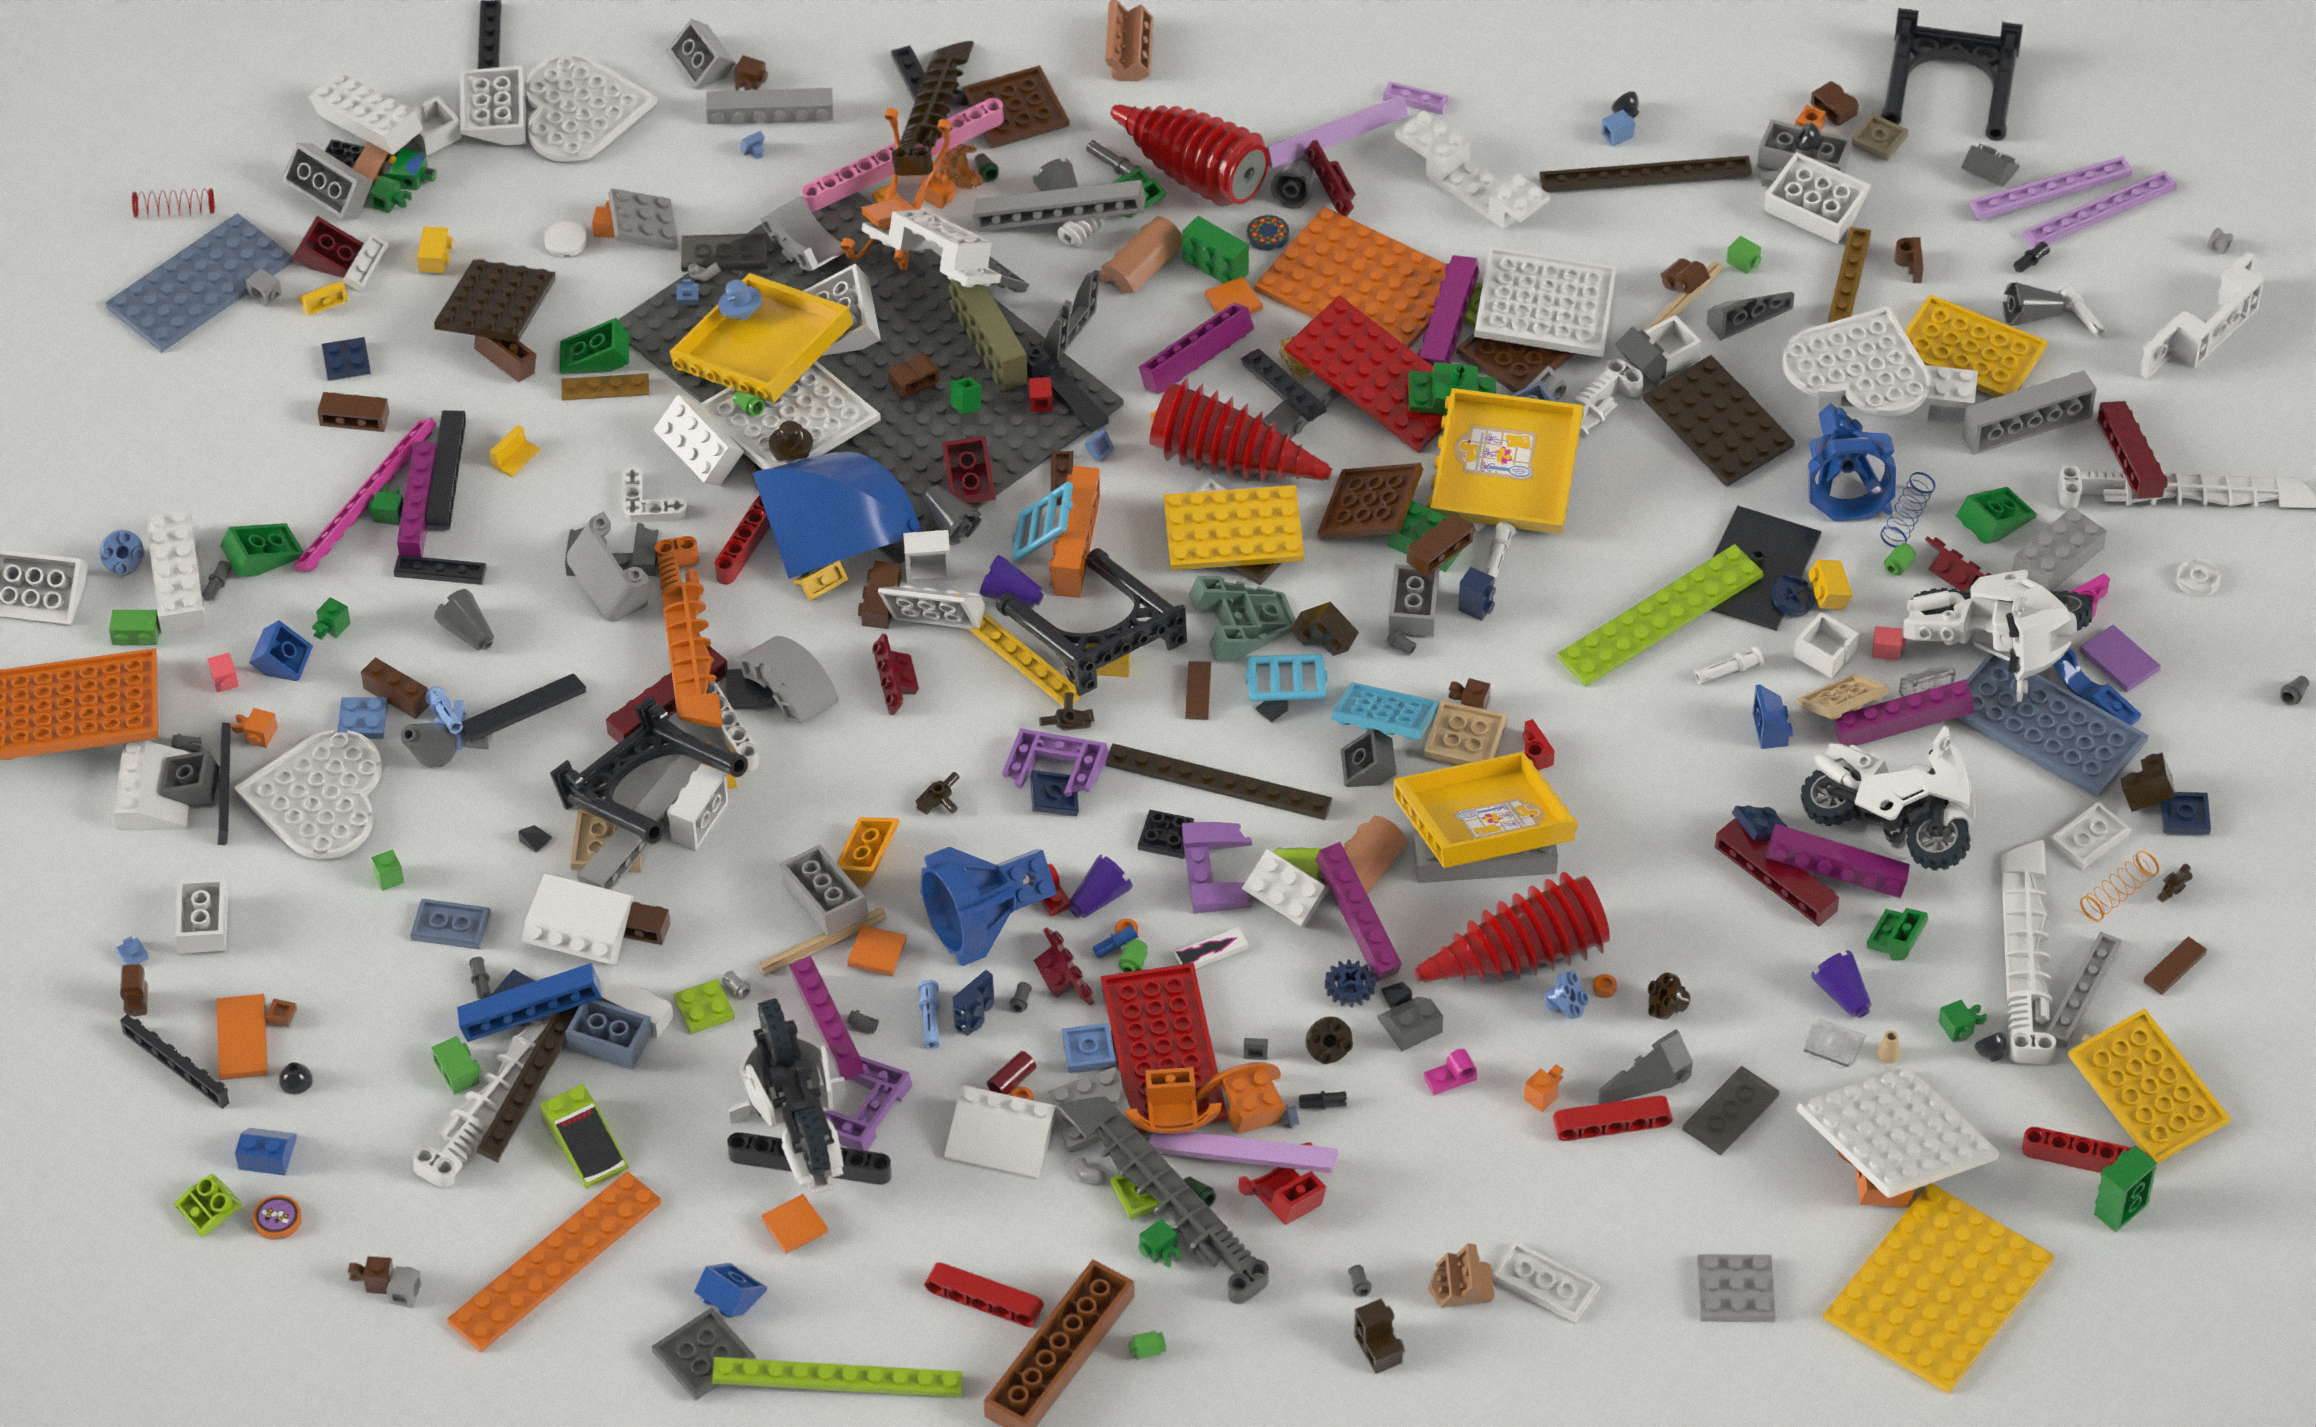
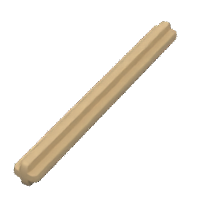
[1644,261,1722,331]
[759,907,887,975]

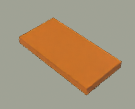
[216,993,268,1080]

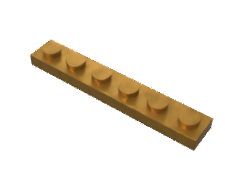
[1828,227,1871,323]

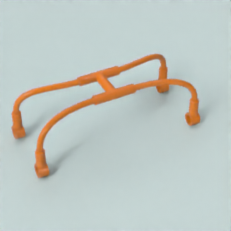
[840,108,952,272]

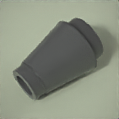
[2280,676,2309,706]

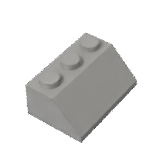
[667,19,736,89]

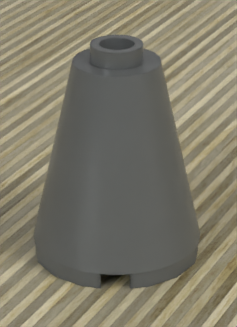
[1270,155,1314,209]
[1033,159,1078,191]
[2003,282,2066,326]
[922,485,982,546]
[434,589,494,650]
[401,723,457,768]

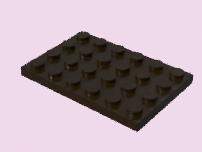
[434,259,556,342]
[1643,355,1795,487]

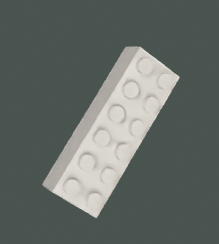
[309,71,424,155]
[146,509,207,634]

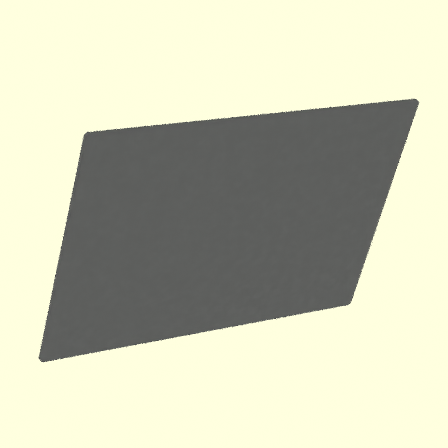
[618,192,1124,564]

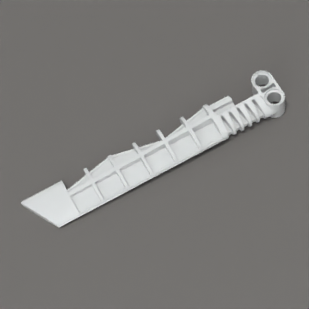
[1470,358,1643,532]
[2057,463,2316,509]
[2001,840,2056,1064]
[413,1014,553,1188]

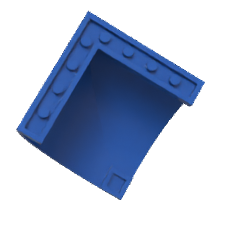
[753,451,922,579]

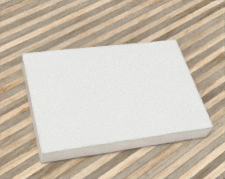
[2049,802,2132,870]

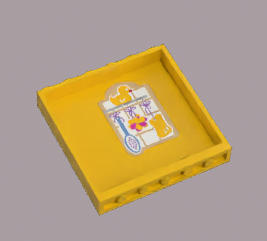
[1427,388,1583,535]
[1394,752,1578,868]

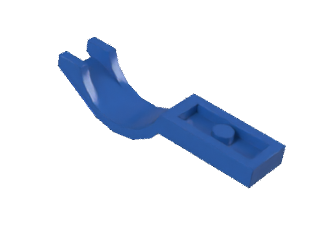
[2053,649,2142,726]

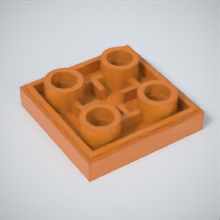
[861,197,917,229]
[1205,277,1263,314]
[847,925,907,976]
[761,1194,828,1254]

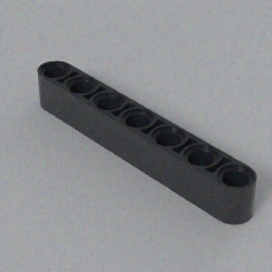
[426,410,466,530]
[727,1132,892,1185]

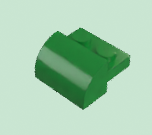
[1112,166,1167,218]
[1867,908,1928,961]

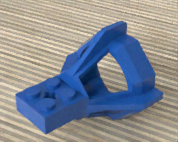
[1807,403,1896,521]
[920,847,1057,966]

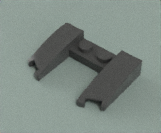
[1043,270,1100,362]
[565,522,659,576]

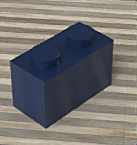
[1458,567,1496,621]

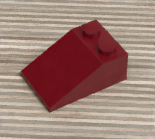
[292,216,364,278]
[942,435,996,504]

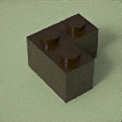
[1290,601,1359,656]
[2120,752,2176,812]
[1354,1298,1405,1374]

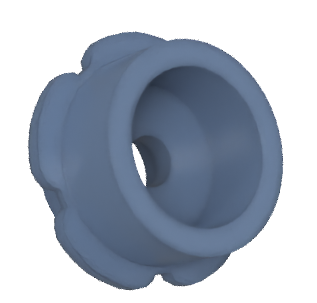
[1283,1105,1299,1128]

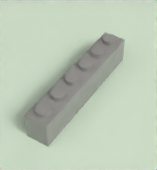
[706,88,833,124]

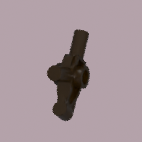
[1039,692,1095,731]
[916,772,960,815]
[2157,864,2193,902]

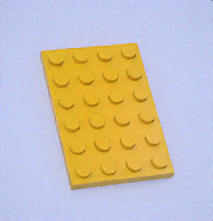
[1905,294,2048,397]
[1163,485,1304,571]
[2067,1008,2232,1165]

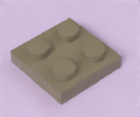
[1851,113,1909,161]

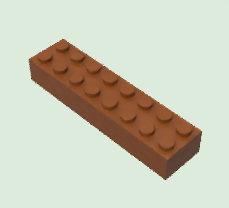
[984,1259,1134,1427]

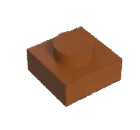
[265,998,297,1028]

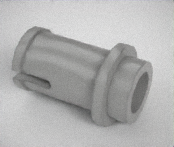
[1760,168,1782,185]
[722,970,751,999]

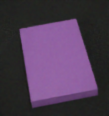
[2080,624,2161,692]

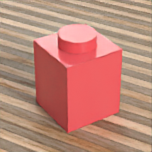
[1872,626,1906,660]
[207,652,239,692]

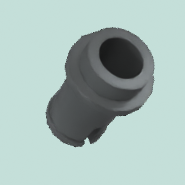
[1386,630,1417,656]
[172,733,201,752]
[1009,982,1032,1013]
[847,1010,879,1034]
[1348,1265,1372,1297]

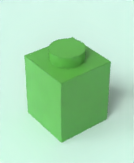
[1726,235,1762,274]
[371,849,404,891]

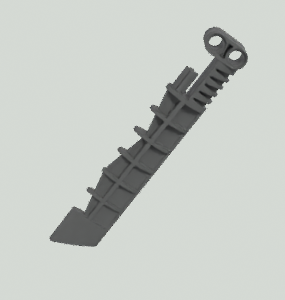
[1057,1097,1269,1304]

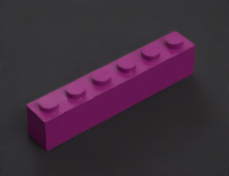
[1417,255,1480,366]
[1138,302,1254,394]
[397,442,437,557]
[1834,679,1974,747]
[1766,824,1910,898]
[1315,842,1402,982]
[789,956,864,1081]

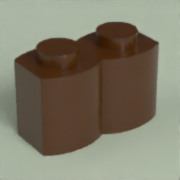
[1810,81,1859,126]
[1660,258,1710,293]
[888,354,939,398]
[120,964,148,1017]

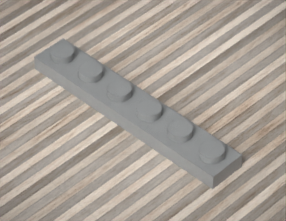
[2045,931,2122,1047]

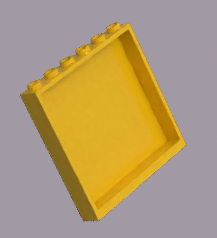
[669,273,853,403]

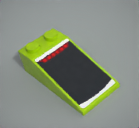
[540,1084,629,1188]

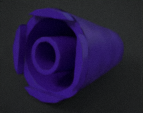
[979,555,1044,608]
[1069,854,1133,918]
[1811,950,1872,1018]

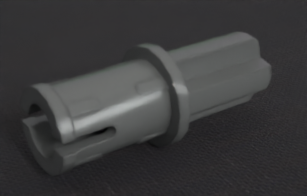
[203,560,232,601]
[469,957,491,999]

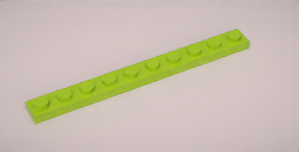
[712,1357,963,1398]

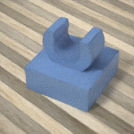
[740,130,765,159]
[676,279,699,306]
[1085,430,1115,461]
[116,936,149,965]

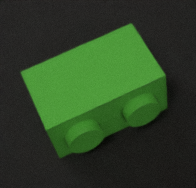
[109,610,160,645]
[431,1036,481,1095]

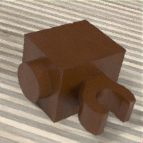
[734,55,768,90]
[1448,678,1491,709]
[348,1256,394,1294]

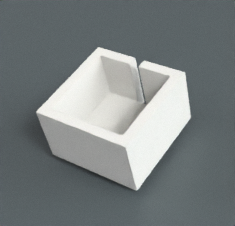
[412,96,462,156]
[1645,315,1702,377]
[903,530,951,583]
[1794,612,1859,678]

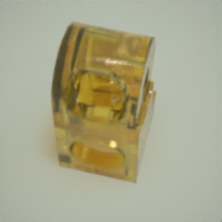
[1279,336,1311,378]

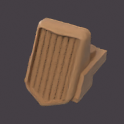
[1428,1243,1494,1308]

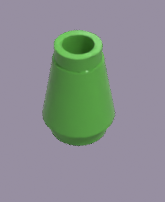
[733,391,765,416]

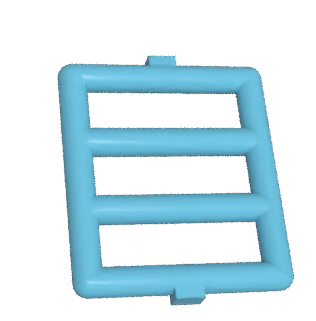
[1012,482,1073,562]
[1245,654,1328,702]

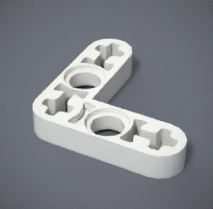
[622,467,688,523]

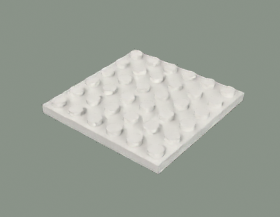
[1474,246,1617,357]
[699,361,881,470]
[1797,1066,2000,1198]

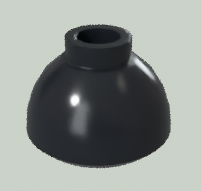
[1612,91,1639,118]
[1795,122,1824,151]
[1974,1032,2007,1063]
[279,1062,313,1094]

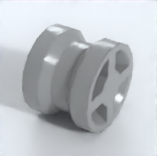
[2208,228,2233,254]

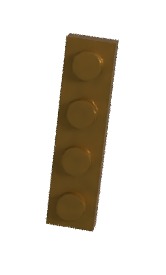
[561,373,650,401]

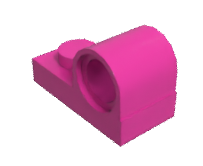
[2070,573,2110,618]
[1424,1049,1477,1095]

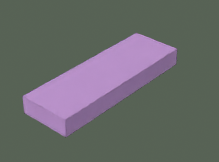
[1383,81,1449,115]

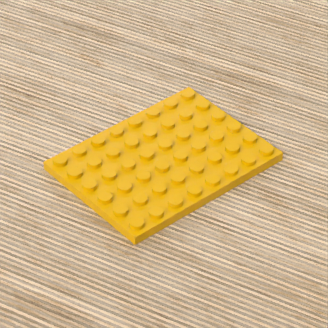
[1823,1183,2055,1394]

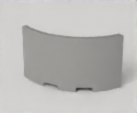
[759,197,845,271]
[738,636,839,723]

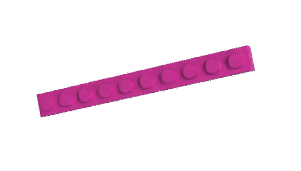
[293,418,437,572]

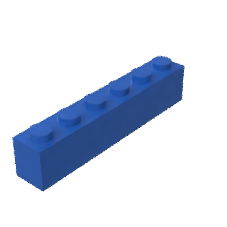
[457,963,602,1042]

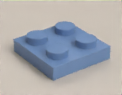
[337,697,388,739]
[1062,1023,1116,1073]

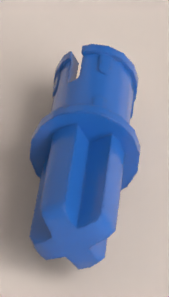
[1092,924,1139,958]

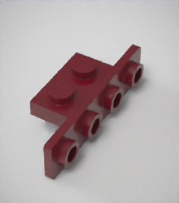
[1305,140,1356,217]
[1925,536,1992,591]
[872,634,919,715]
[1034,927,1095,1005]

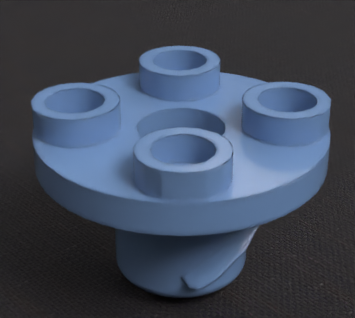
[718,280,762,321]
[100,530,145,575]
[1544,971,1589,1019]

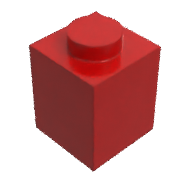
[1029,377,1052,412]

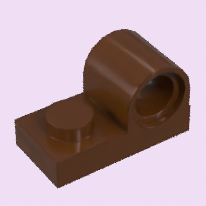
[1894,237,1923,283]

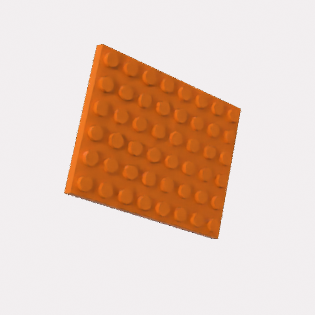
[1254,207,1446,348]
[0,648,159,760]

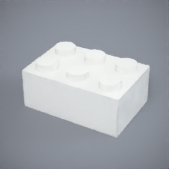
[667,763,729,851]
[1242,849,1329,927]
[176,877,228,954]

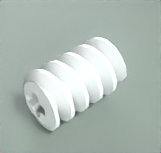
[1057,217,1103,247]

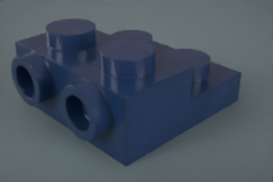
[953,970,995,1036]

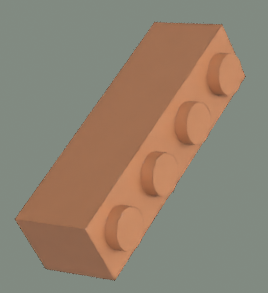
[352,141,392,195]

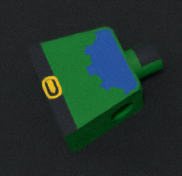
[382,147,437,191]

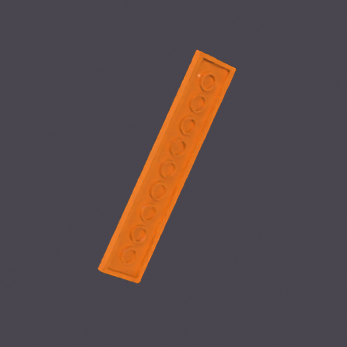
[447,1171,661,1352]

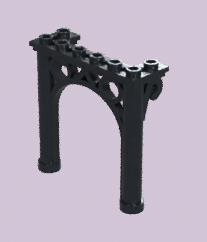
[1881,8,2023,141]
[996,548,1187,697]
[550,695,748,844]

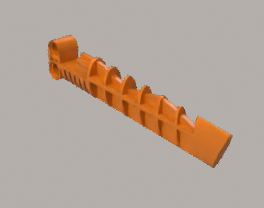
[655,536,723,727]

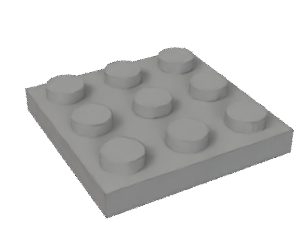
[608,188,678,250]
[1048,1067,1137,1152]
[1697,1254,1775,1322]

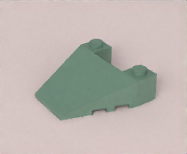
[1189,576,1296,661]

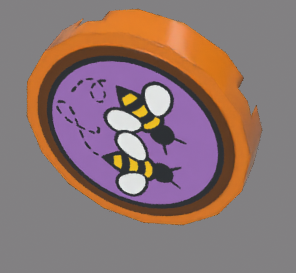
[253,1195,302,1240]

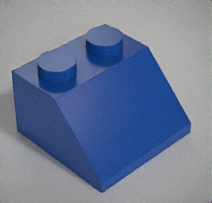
[249,620,313,681]
[1752,684,1793,749]
[235,1128,297,1176]
[694,1263,768,1318]

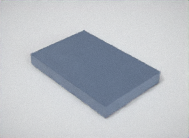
[410,899,491,949]

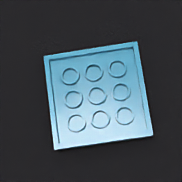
[1331,682,1440,740]

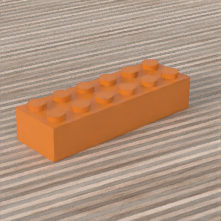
[1049,466,1100,598]

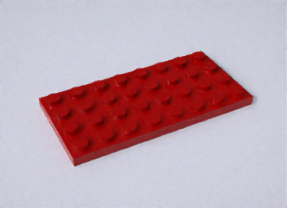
[1284,295,1447,453]
[1100,963,1227,1134]

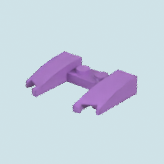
[1002,728,1109,796]
[1182,822,1252,914]
[824,1056,913,1151]

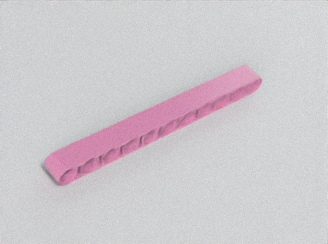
[802,98,1004,211]

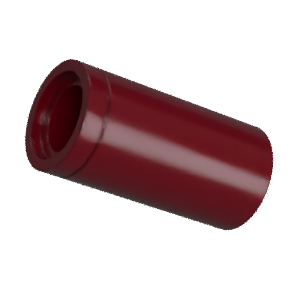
[987,1051,1037,1095]

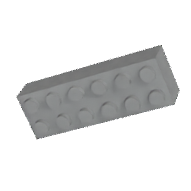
[1962,370,2097,455]
[1413,829,1558,883]

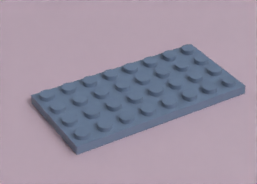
[105,213,294,353]
[1956,653,2149,798]

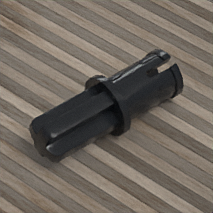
[2013,242,2050,273]
[1298,1090,1347,1110]

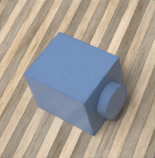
[1601,110,1635,146]

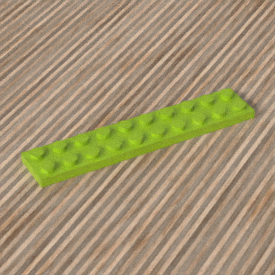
[1558,544,1763,686]

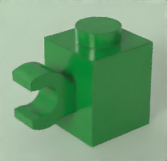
[369,176,412,213]
[948,377,982,414]
[369,485,404,526]
[312,597,351,640]
[1938,999,1987,1042]
[1138,1218,1181,1268]

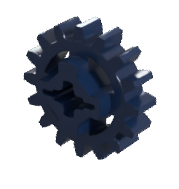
[1325,959,1376,1007]

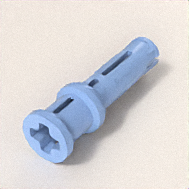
[425,686,463,734]
[918,980,940,1049]

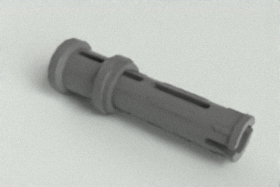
[1086,140,1140,175]

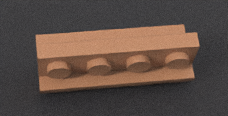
[1105,0,1153,82]
[1099,216,1182,294]
[1319,815,1409,894]

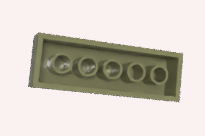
[949,280,1028,391]

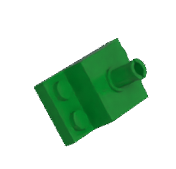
[1408,362,1496,415]

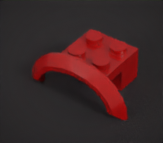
[1238,1142,1327,1225]

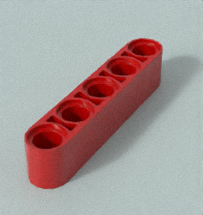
[715,495,770,585]
[1553,1095,1673,1141]
[2022,1127,2132,1173]
[924,1262,1044,1327]

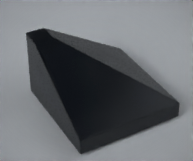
[946,89,968,105]
[1255,700,1288,723]
[518,825,552,852]
[1381,982,1412,1008]

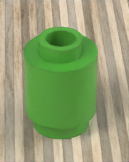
[1884,543,1916,576]
[1118,939,1148,973]
[1128,1331,1166,1360]

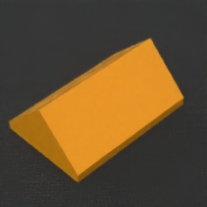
[837,817,900,888]

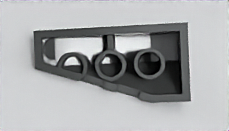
[1706,292,1795,341]
[1598,1029,1693,1104]

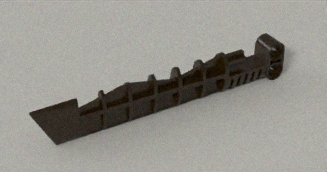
[891,41,974,176]

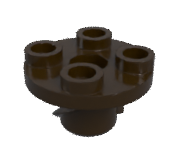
[769,420,813,461]
[1648,972,1690,1020]
[1305,1016,1353,1064]

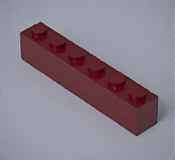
[2097,401,2168,499]
[606,646,728,743]
[1715,818,1840,927]

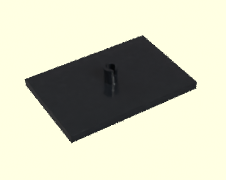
[1711,505,1822,631]

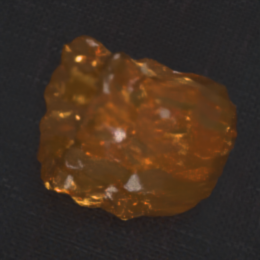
[938,143,983,190]

